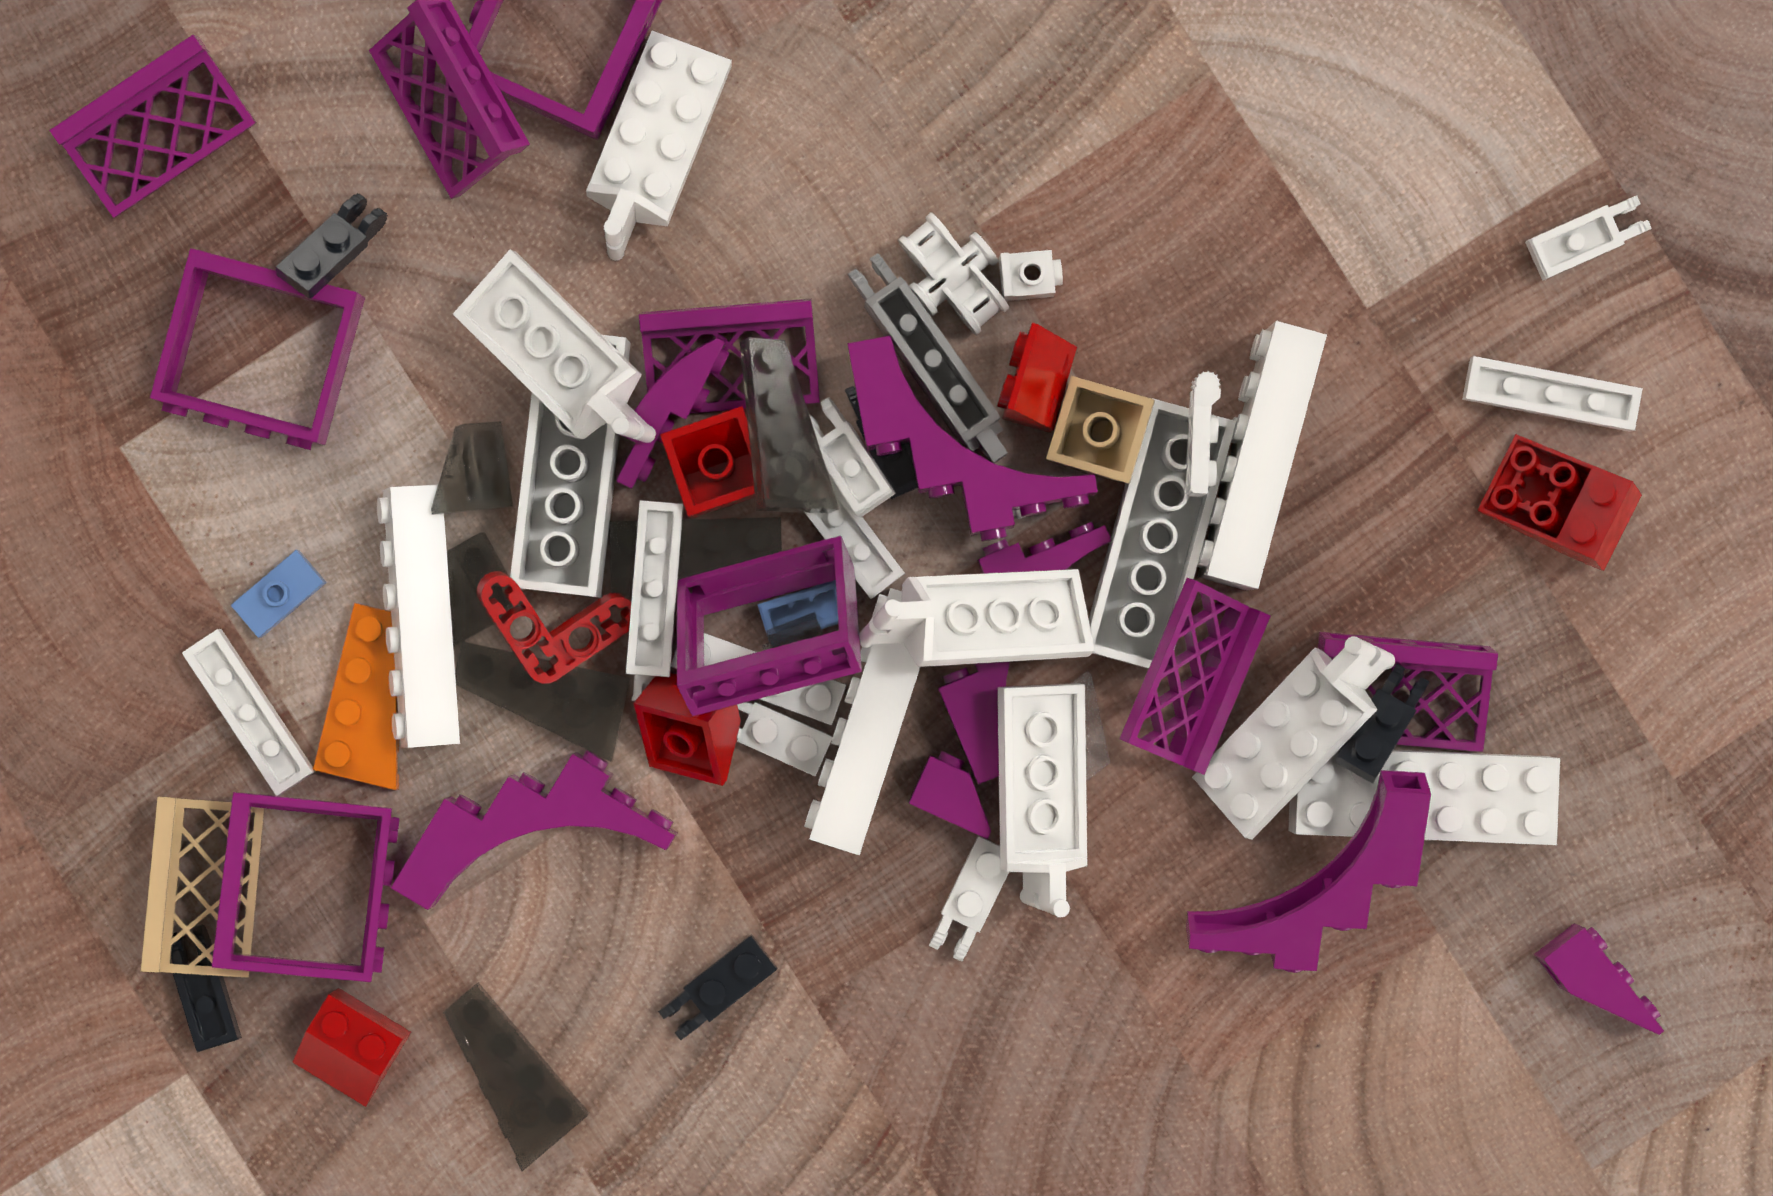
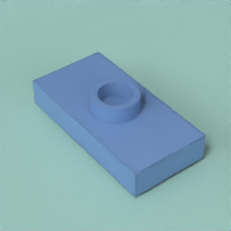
[231,550,327,638]
[757,580,839,645]

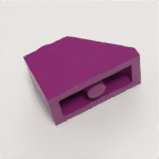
[908,751,991,839]

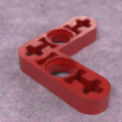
[477,571,632,684]

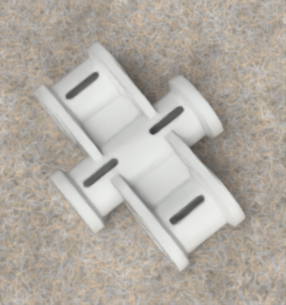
[898,212,1009,335]

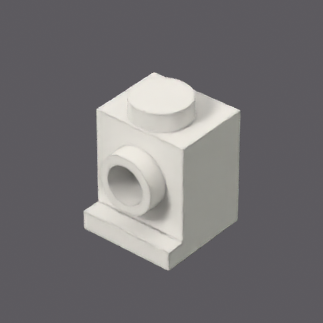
[999,250,1063,301]

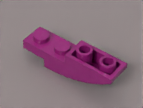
[616,336,730,489]

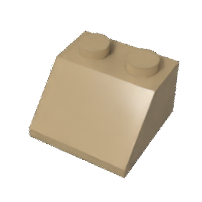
[1046,376,1155,484]

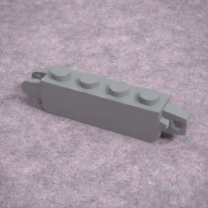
[848,253,1008,464]

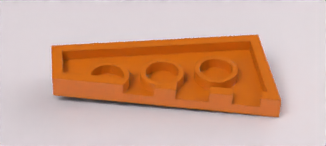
[313,603,399,790]

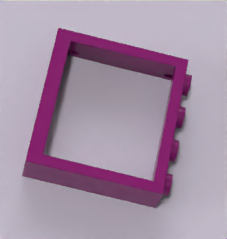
[469,0,663,140]
[150,248,365,450]
[677,536,862,716]
[212,792,400,982]

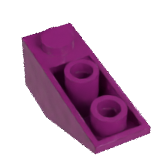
[1534,923,1664,1035]

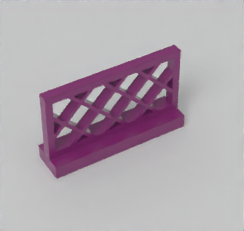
[369,0,530,199]
[49,34,257,218]
[639,298,820,415]
[1119,578,1271,775]
[1318,632,1498,752]

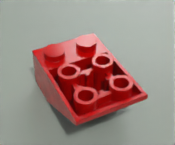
[997,323,1077,433]
[1478,434,1642,571]

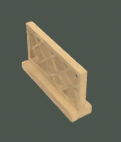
[141,797,265,977]

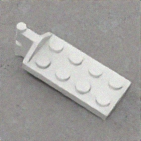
[586,31,732,261]
[453,249,656,443]
[859,569,1095,667]
[1192,636,1395,840]
[998,683,1087,917]

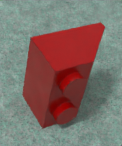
[660,406,773,519]
[633,673,741,786]
[293,988,412,1107]

